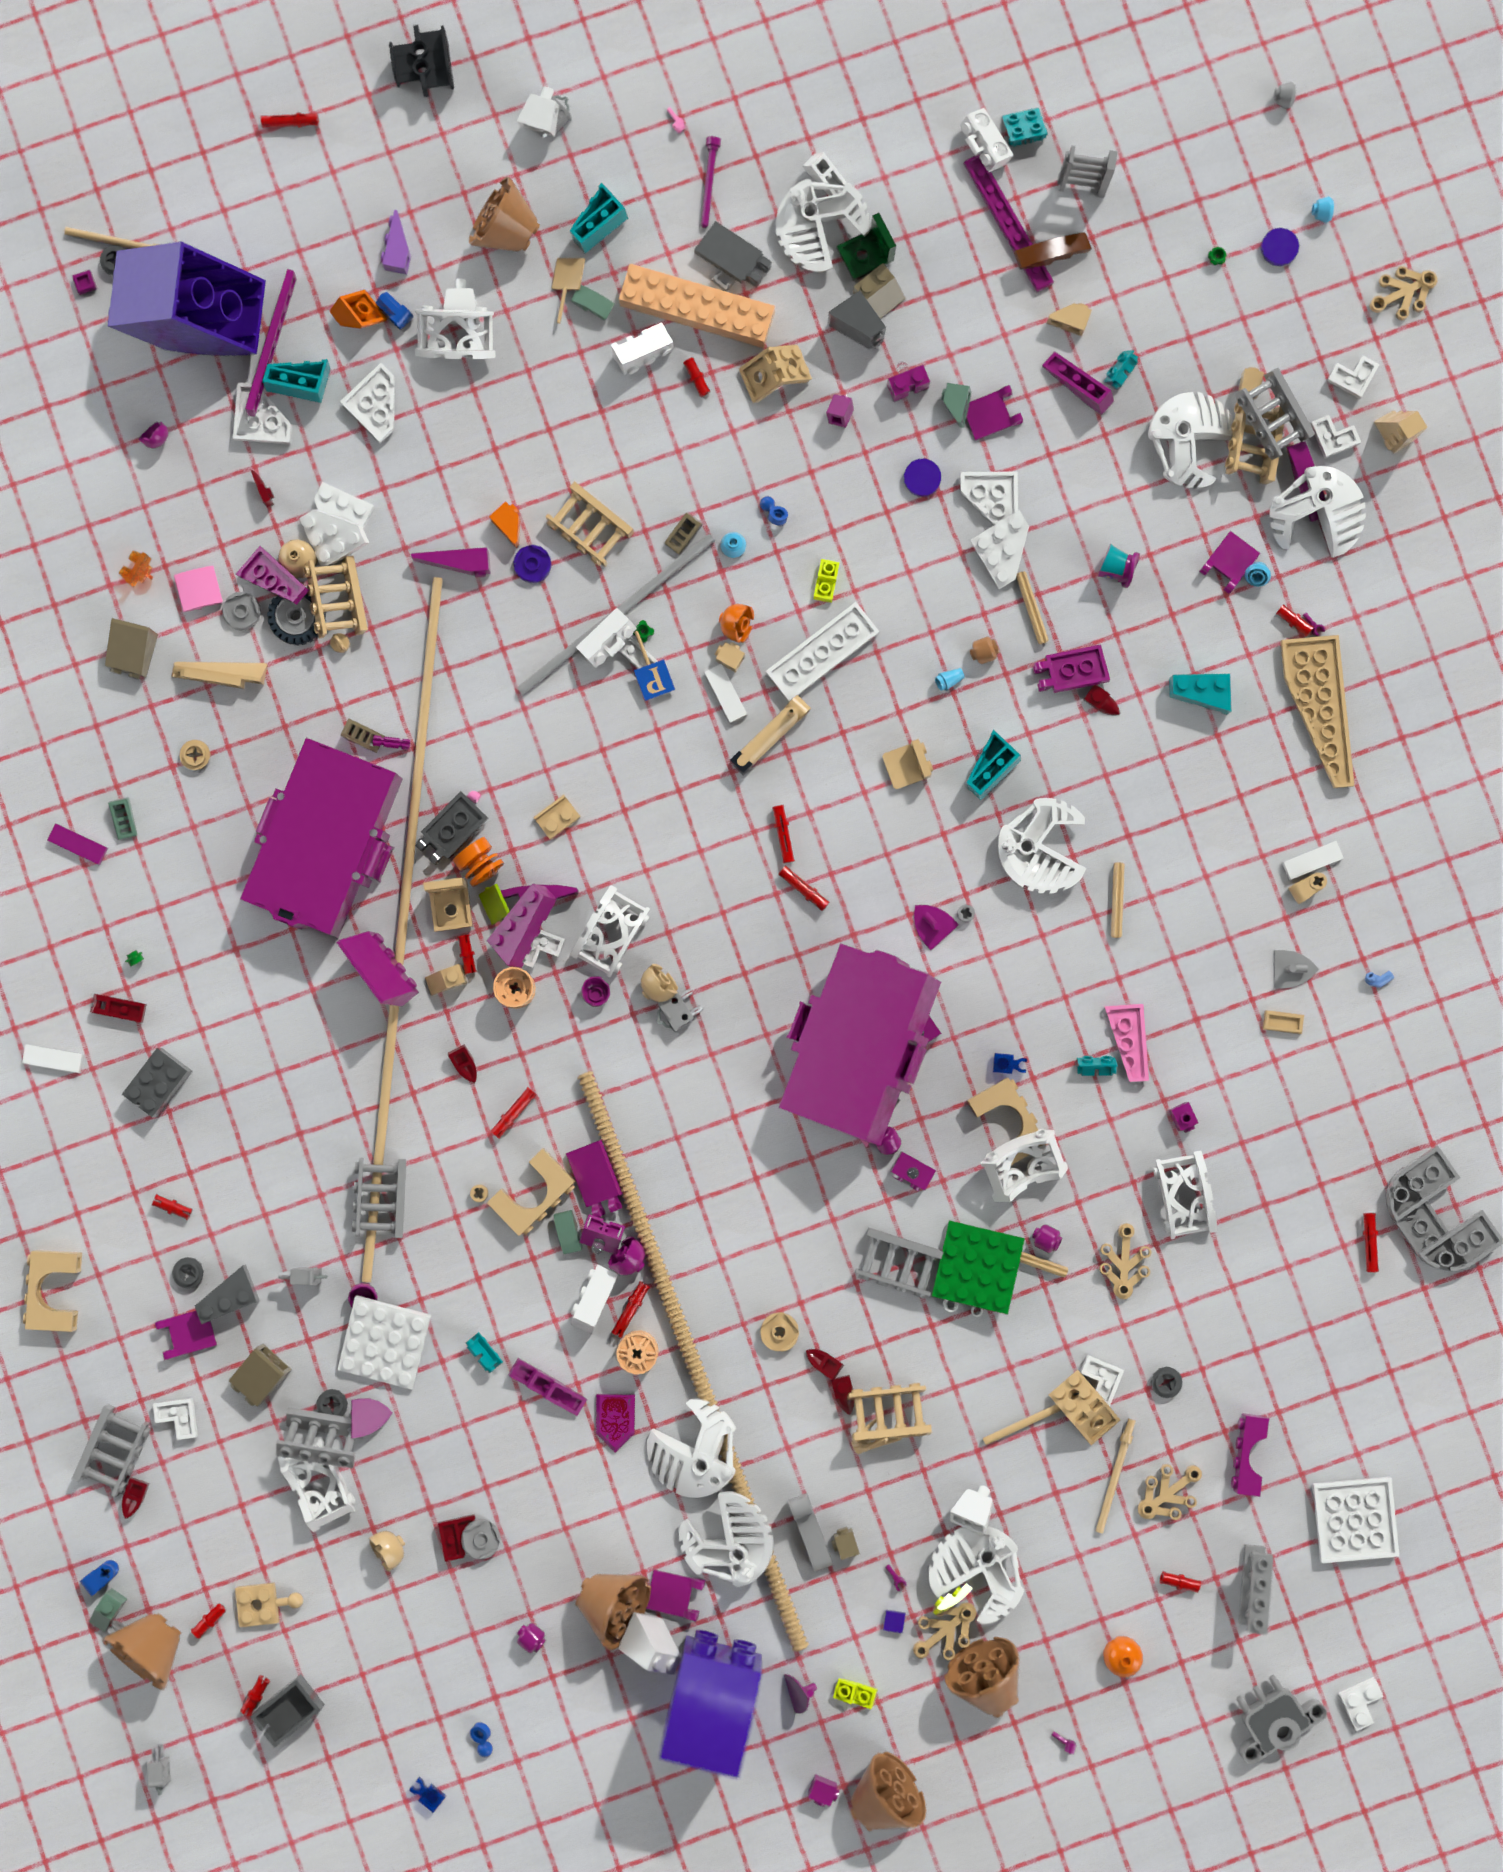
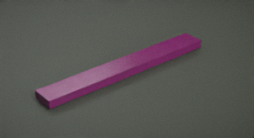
[963,154,1054,292]
[245,269,297,417]

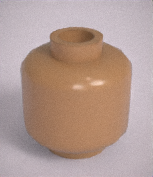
[970,637,1000,664]

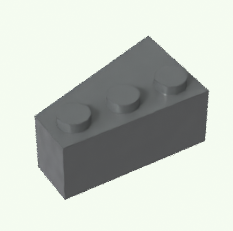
[195,1265,260,1324]

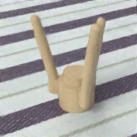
[851,1418,902,1454]

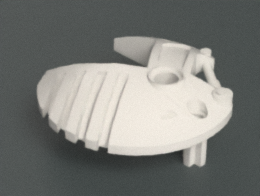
[776,179,870,273]
[1148,392,1234,488]
[1269,466,1366,558]
[998,798,1086,894]
[647,1399,736,1498]
[679,1492,773,1587]
[929,1526,1024,1624]

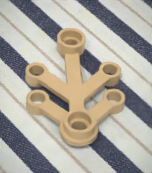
[1370,266,1438,320]
[1099,1223,1151,1299]
[1138,1464,1202,1520]
[913,1602,976,1660]

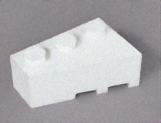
[611,323,674,375]
[571,1265,618,1334]

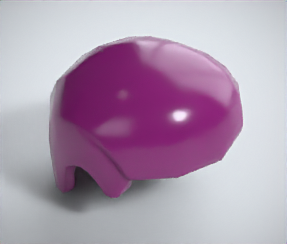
[139,422,168,449]
[581,976,610,1007]
[348,1283,378,1307]

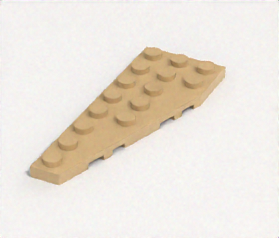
[1280,635,1354,788]

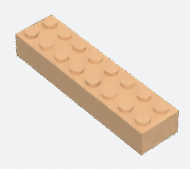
[619,264,775,348]

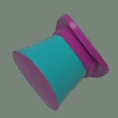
[1098,544,1140,588]

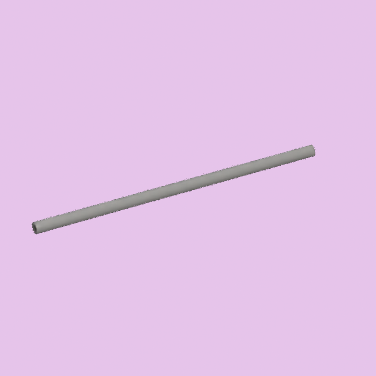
[517,534,715,695]

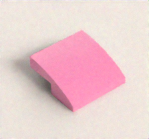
[174,566,223,612]

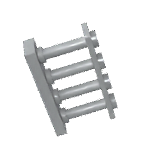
[1057,145,1118,198]
[1235,368,1315,460]
[352,1158,406,1238]
[855,1227,943,1298]
[72,1404,151,1497]
[276,1408,363,1468]
[1238,1544,1274,1635]

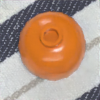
[719,604,754,643]
[1103,1636,1143,1677]

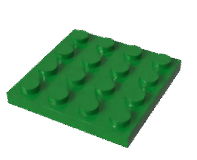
[932,1220,1025,1315]

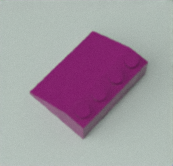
[336,931,419,1007]

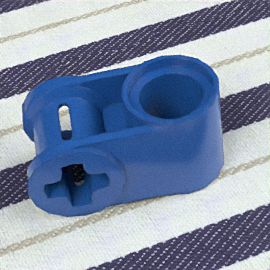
[79,1560,119,1597]

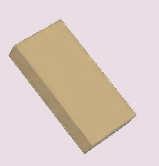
[1263,1010,1304,1034]

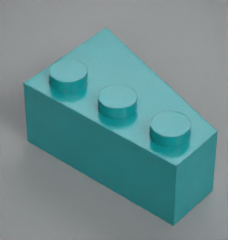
[570,182,628,254]
[263,359,331,403]
[1169,674,1232,715]
[966,729,1021,801]

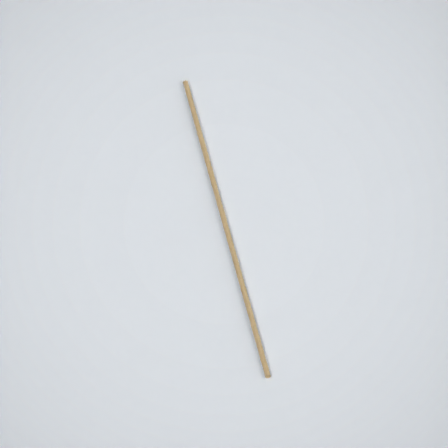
[362,577,443,1282]

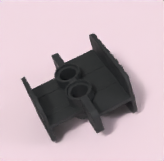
[389,25,454,97]

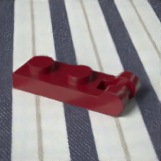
[90,994,147,1023]

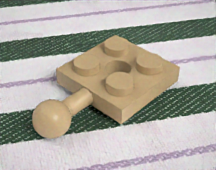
[235,1582,303,1627]

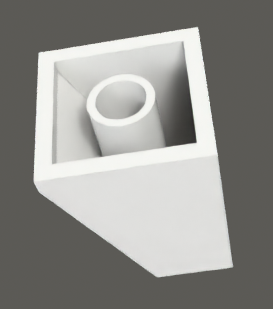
[618,1612,681,1675]

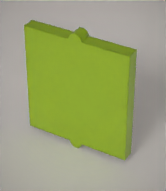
[478,884,510,925]

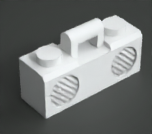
[960,108,1013,172]
[576,608,637,668]

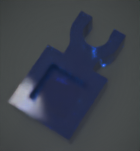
[992,1053,1027,1074]
[409,1777,446,1813]

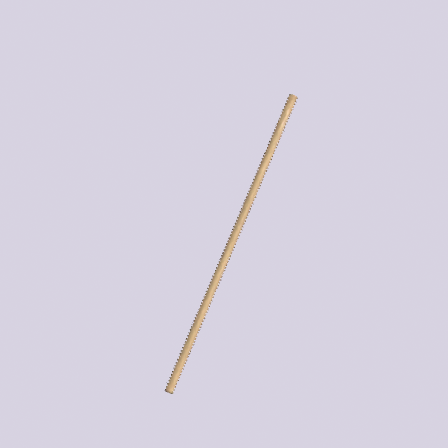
[577,1071,809,1652]

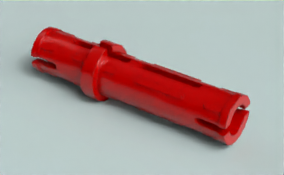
[261,112,319,128]
[772,805,795,863]
[778,866,830,911]
[490,1087,537,1139]
[1362,1213,1379,1272]
[611,1281,650,1338]

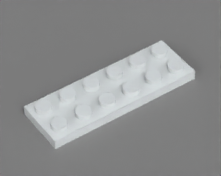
[766,602,879,702]

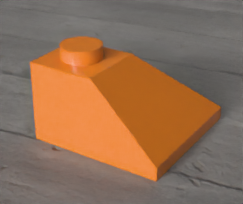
[329,289,387,329]

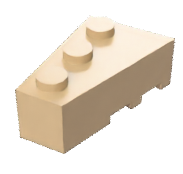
[1374,411,1428,454]

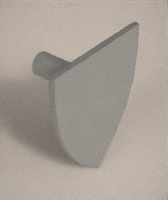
[1274,950,1319,989]

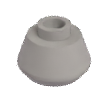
[1274,82,1296,109]

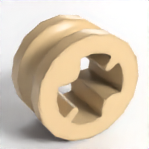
[470,1184,488,1202]

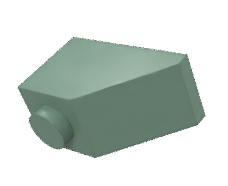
[941,383,972,428]
[89,1588,127,1632]

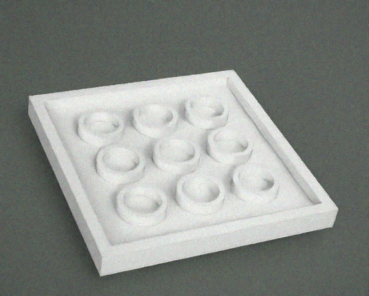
[338,1295,431,1390]
[1312,1477,1399,1563]

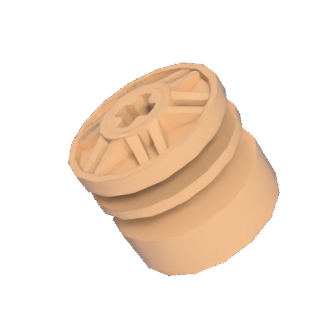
[493,967,536,1009]
[617,1330,659,1374]

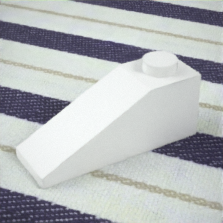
[802,153,847,196]

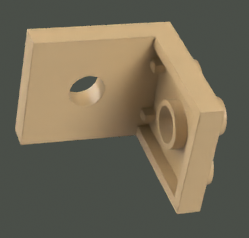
[739,345,812,403]
[423,878,473,932]
[1049,1370,1120,1445]

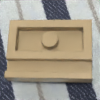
[533,795,581,840]

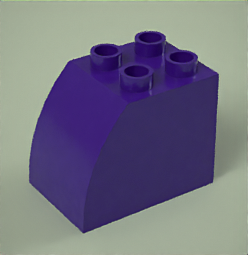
[108,241,266,356]
[659,1630,762,1779]

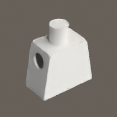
[517,86,559,137]
[442,279,480,324]
[950,1486,993,1536]

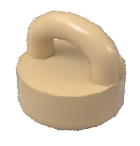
[330,633,350,653]

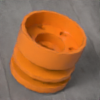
[453,837,504,887]

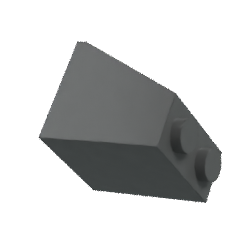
[828,290,886,349]

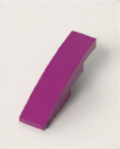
[1286,441,1325,522]
[500,885,579,899]
[508,1358,587,1416]

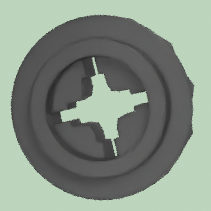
[100,245,125,275]
[172,1257,204,1288]
[1151,1366,1182,1398]
[316,1389,348,1416]

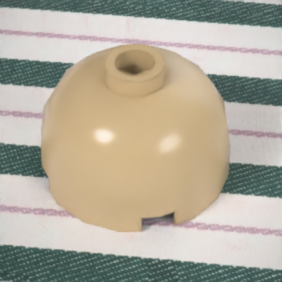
[278,539,318,579]
[641,964,678,1002]
[369,1531,405,1572]

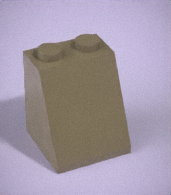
[105,618,158,679]
[228,1344,292,1407]

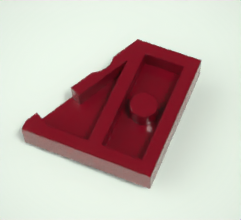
[437,1514,475,1562]

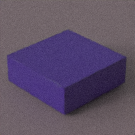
[883,1609,906,1633]

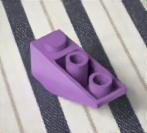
[381,210,411,275]

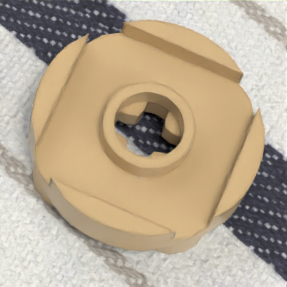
[760,1312,799,1351]

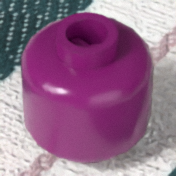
[875,1126,901,1155]
[1032,1224,1062,1253]
[517,1623,546,1653]

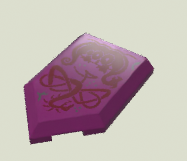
[596,1394,635,1453]

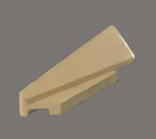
[172,662,267,689]

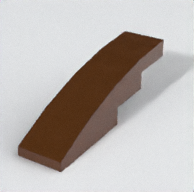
[1014,232,1092,269]

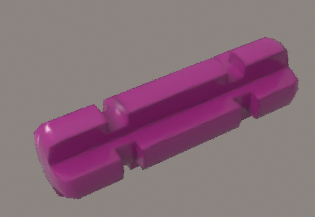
[372,735,410,750]

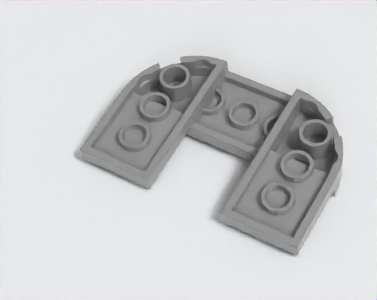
[1386,1146,1503,1271]

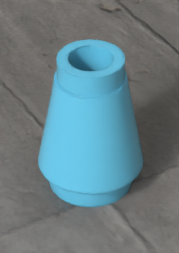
[935,668,965,691]

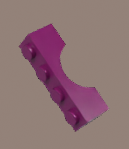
[1231,1413,1269,1497]

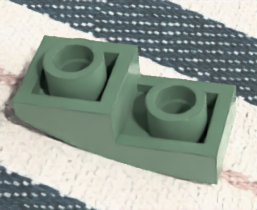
[570,285,615,321]
[553,1210,583,1254]

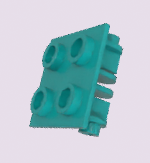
[1002,108,1048,147]

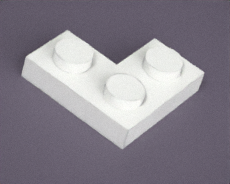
[1327,356,1379,399]
[1310,415,1361,458]
[523,930,565,968]
[1080,1355,1124,1406]
[153,1398,198,1440]
[1338,1677,1384,1731]

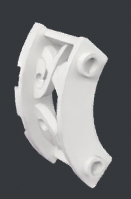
[415,305,495,359]
[570,885,650,978]
[981,1129,1068,1202]
[1153,1151,1217,1239]
[278,1438,356,1532]

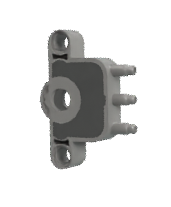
[1236,1675,1327,1764]

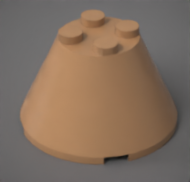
[469,177,540,252]
[575,1574,651,1650]
[103,1613,181,1691]
[945,1637,1019,1718]
[850,1752,926,1831]

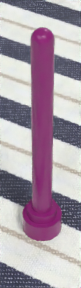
[701,136,721,228]

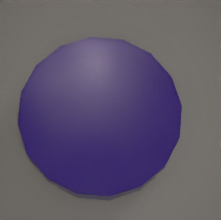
[1261,227,1300,267]
[904,458,941,497]
[513,545,552,583]

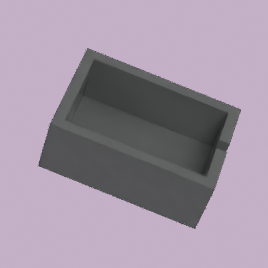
[122,1048,193,1118]
[250,1674,325,1748]

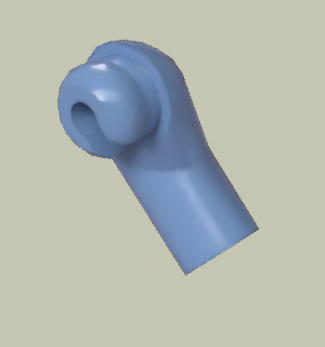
[1365,971,1394,988]

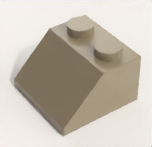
[853,263,906,319]

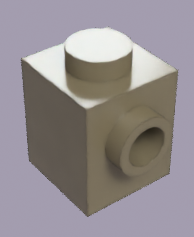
[831,1527,860,1560]

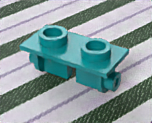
[1103,350,1139,389]
[1077,1055,1118,1076]
[465,1332,503,1373]

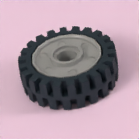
[267,593,326,646]

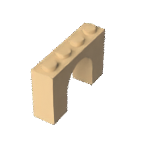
[966,1077,1047,1165]
[487,1148,576,1236]
[23,1250,82,1332]

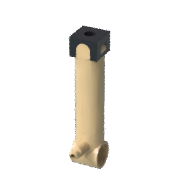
[730,695,811,776]

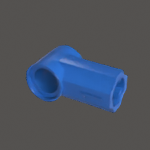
[375,291,414,330]

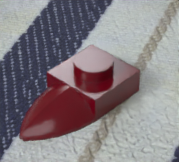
[251,470,275,507]
[1083,685,1120,715]
[448,1044,477,1083]
[806,1349,844,1381]
[831,1375,855,1415]
[122,1477,150,1519]

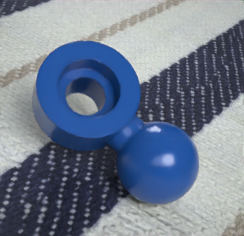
[760,496,788,526]
[470,1722,493,1757]

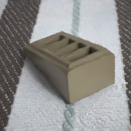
[664,512,703,555]
[341,718,384,753]

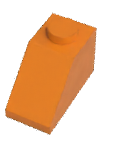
[489,501,520,548]

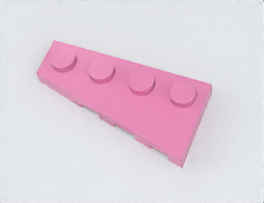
[1105,1004,1149,1082]

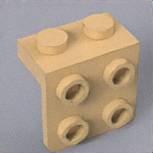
[882,739,933,789]

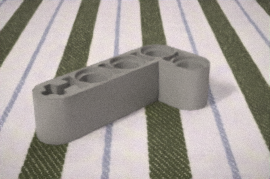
[789,1493,833,1572]

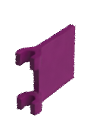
[966,385,1023,441]
[1199,531,1261,594]
[155,1311,217,1360]
[646,1569,706,1621]

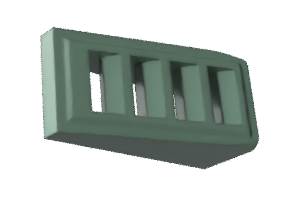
[108,797,137,840]

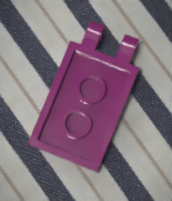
[1033,644,1110,693]
[566,1140,622,1217]

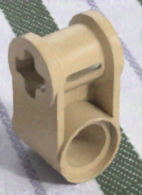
[1288,873,1327,904]

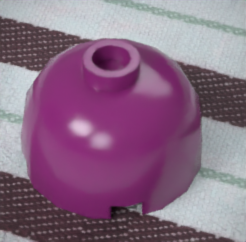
[608,1236,645,1276]

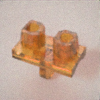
[119,551,154,587]

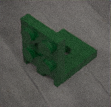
[837,213,896,281]

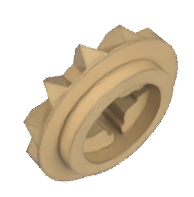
[180,740,211,770]

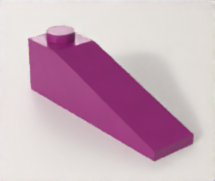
[1042,351,1114,415]
[411,547,491,578]

